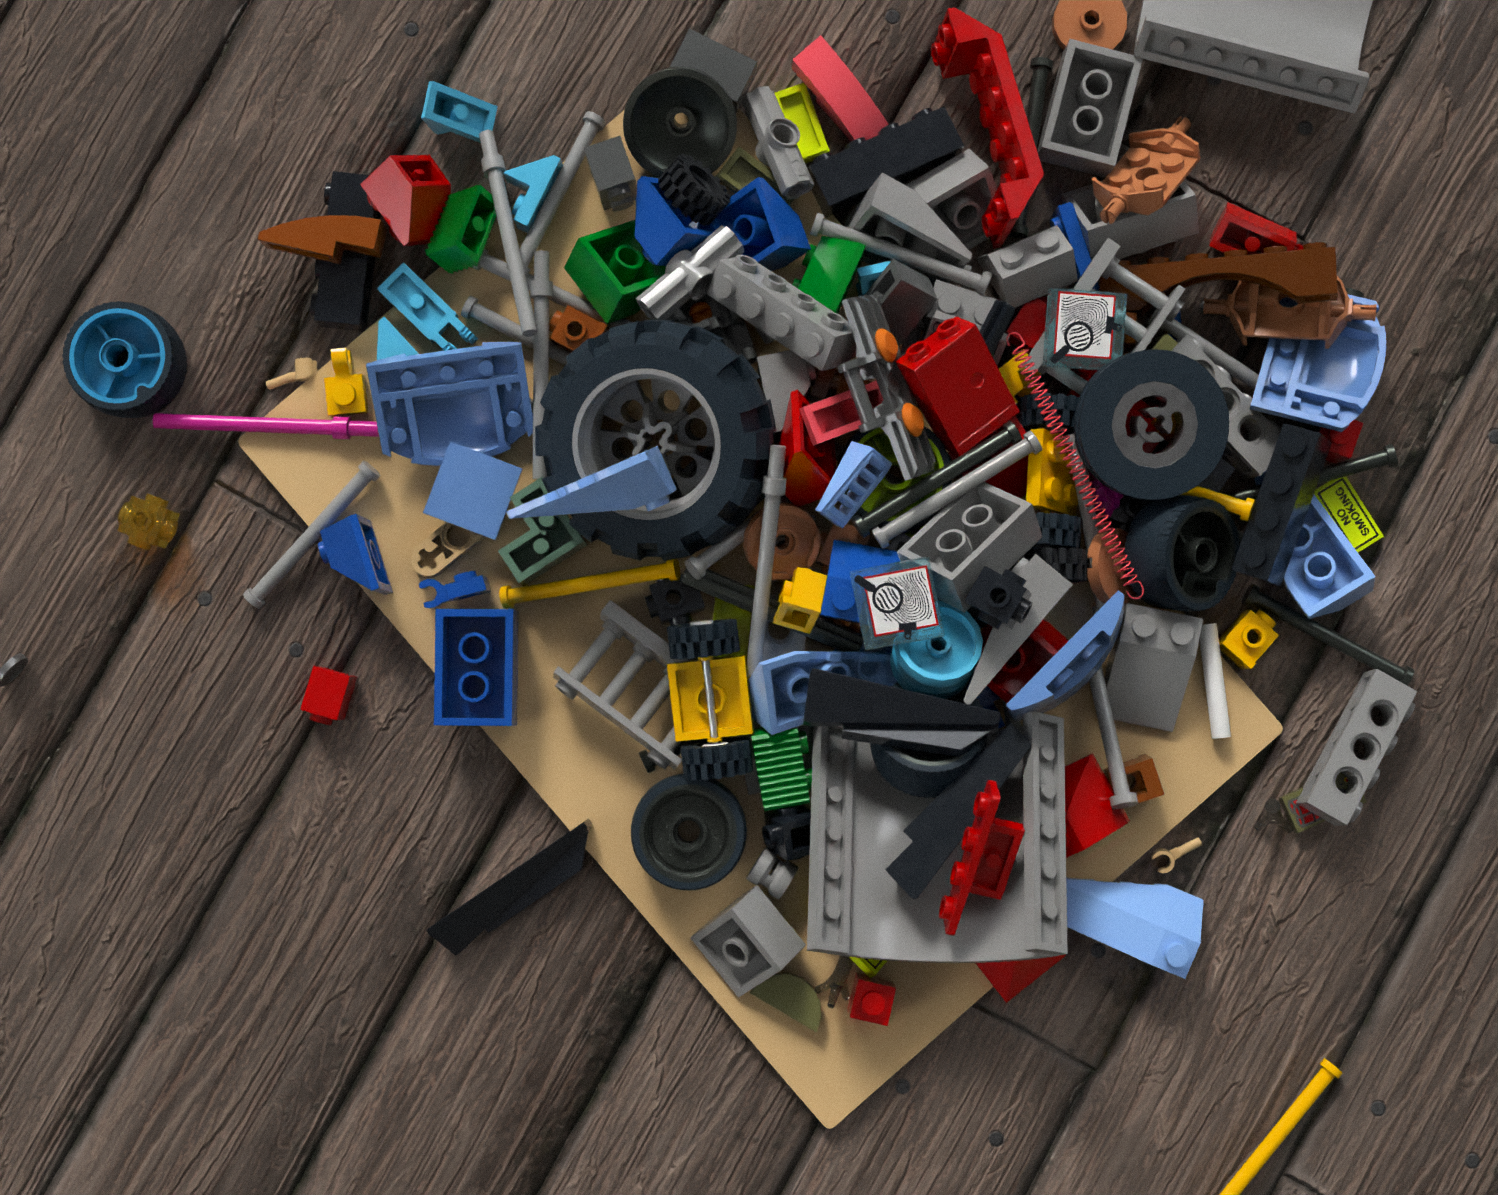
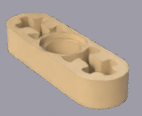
[410,515,506,577]

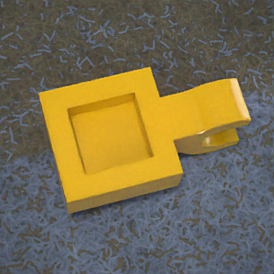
[324,348,368,417]

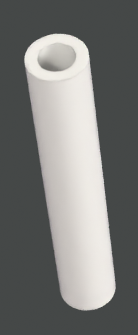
[1199,623,1231,739]

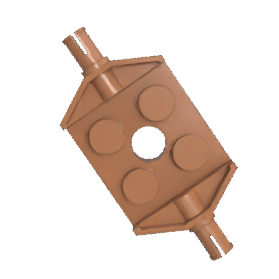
[1092,116,1200,224]
[1203,276,1377,349]

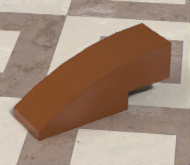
[258,215,388,264]

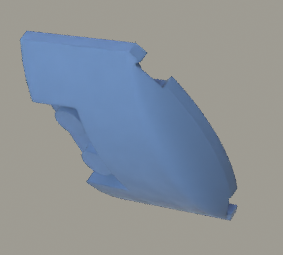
[1249,294,1386,432]
[366,342,533,466]
[1006,590,1125,722]

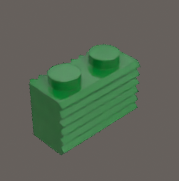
[425,185,497,274]
[750,727,812,811]

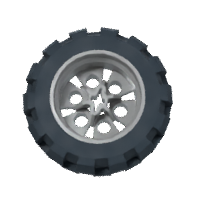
[535,320,776,561]

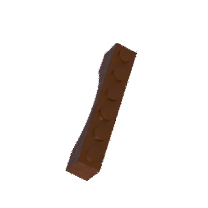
[1099,242,1338,317]

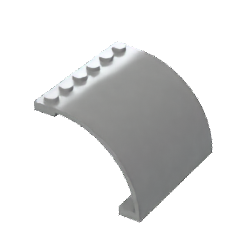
[1134,0,1373,114]
[807,711,1068,963]

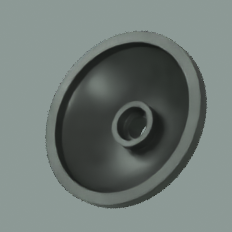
[623,67,737,177]

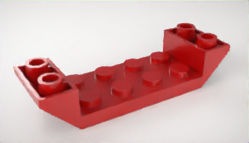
[931,7,1044,249]

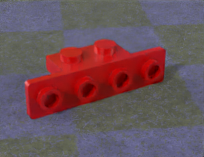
[939,780,1025,936]

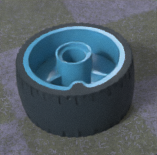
[62,301,187,418]

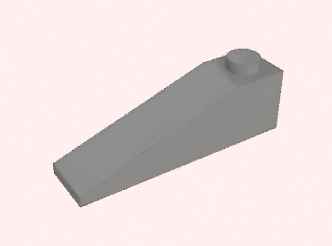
[963,554,1073,705]

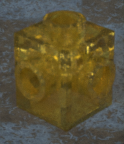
[117,493,180,551]

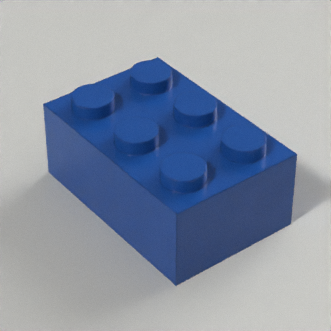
[434,609,519,726]

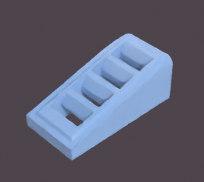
[815,441,892,528]

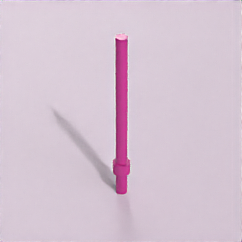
[153,413,379,440]

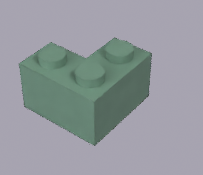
[498,477,587,586]

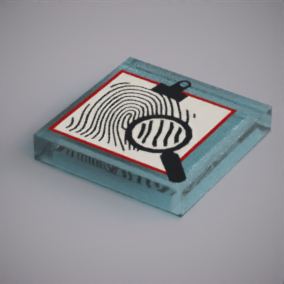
[1042,288,1127,371]
[850,556,945,651]

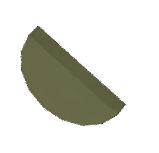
[750,972,821,1032]

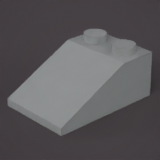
[845,173,972,286]
[1104,603,1203,732]

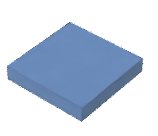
[423,441,523,540]

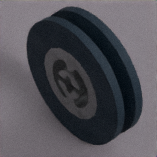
[1074,349,1229,500]

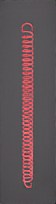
[1006,332,1144,600]

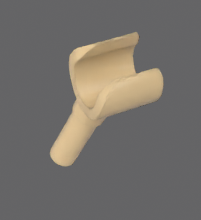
[266,358,318,390]
[1151,837,1202,873]

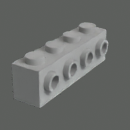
[707,255,856,371]

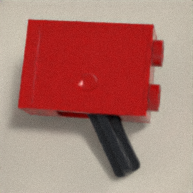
[895,299,1020,457]

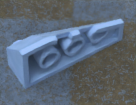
[506,446,677,519]
[1254,470,1376,619]
[748,651,898,735]
[1066,878,1203,979]

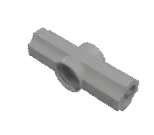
[741,86,814,200]
[636,225,745,320]

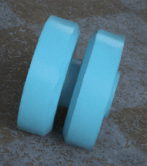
[890,601,983,699]

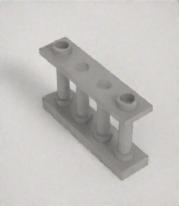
[1018,238,1185,395]
[553,600,691,770]

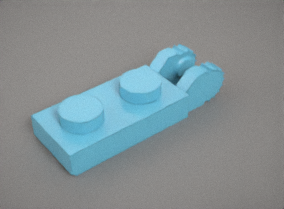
[377,262,478,351]

